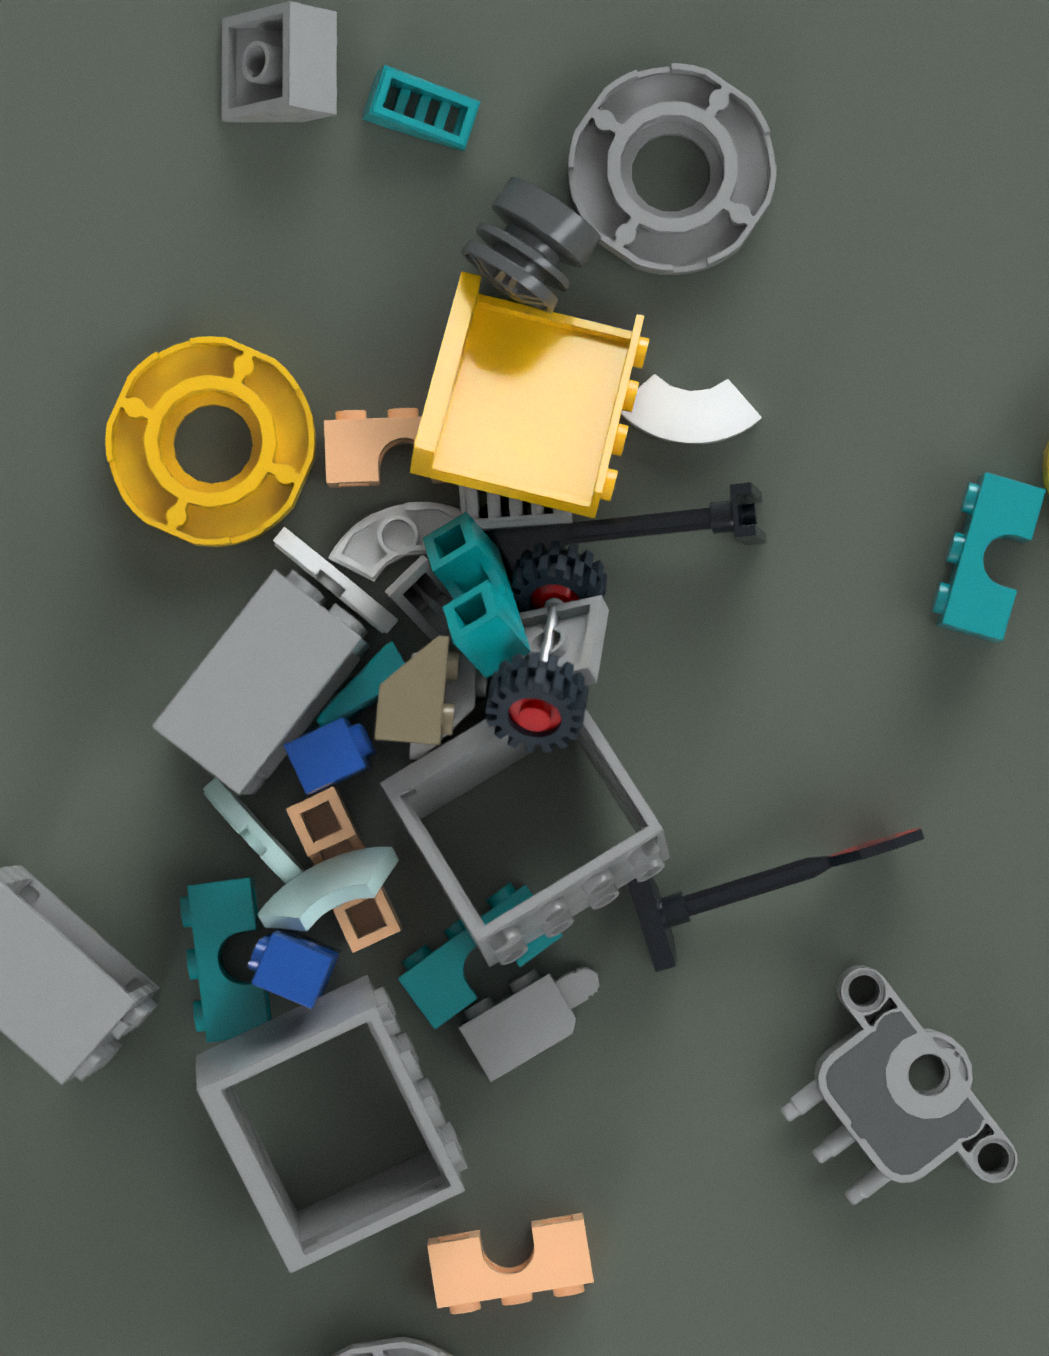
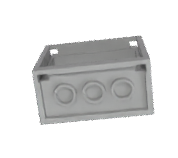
[152,570,372,795]
[380,709,670,967]
[0,865,160,1085]
[195,974,468,1273]

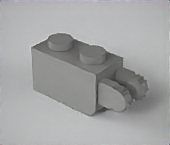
[459,965,601,1082]

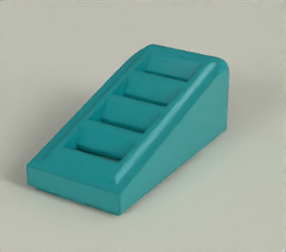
[362,65,480,152]
[316,641,405,727]

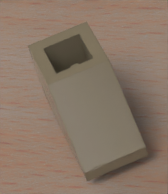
[375,636,460,746]

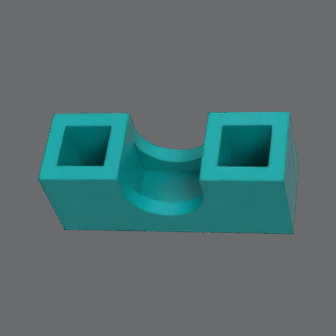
[931,472,1046,643]
[423,511,531,678]
[180,876,272,1043]
[398,882,563,1029]

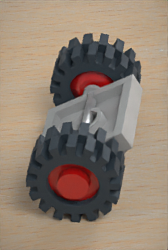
[486,541,609,753]

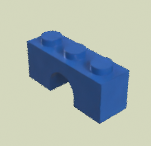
[283,717,377,794]
[247,929,341,1009]

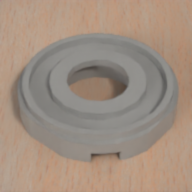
[568,63,777,275]

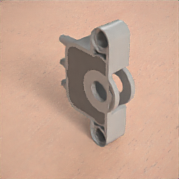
[780,965,1018,1205]

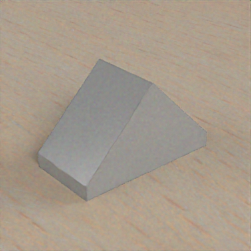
[385,554,453,646]

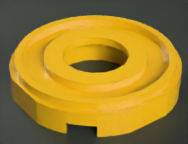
[105,336,316,547]

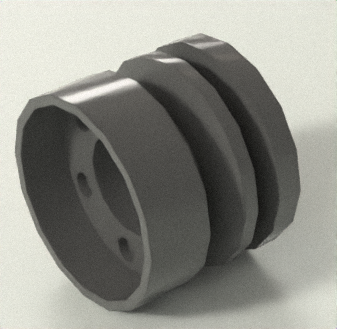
[461,177,601,313]

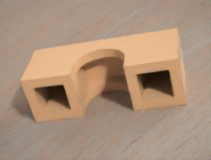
[324,408,448,488]
[286,786,403,953]
[427,1213,594,1314]

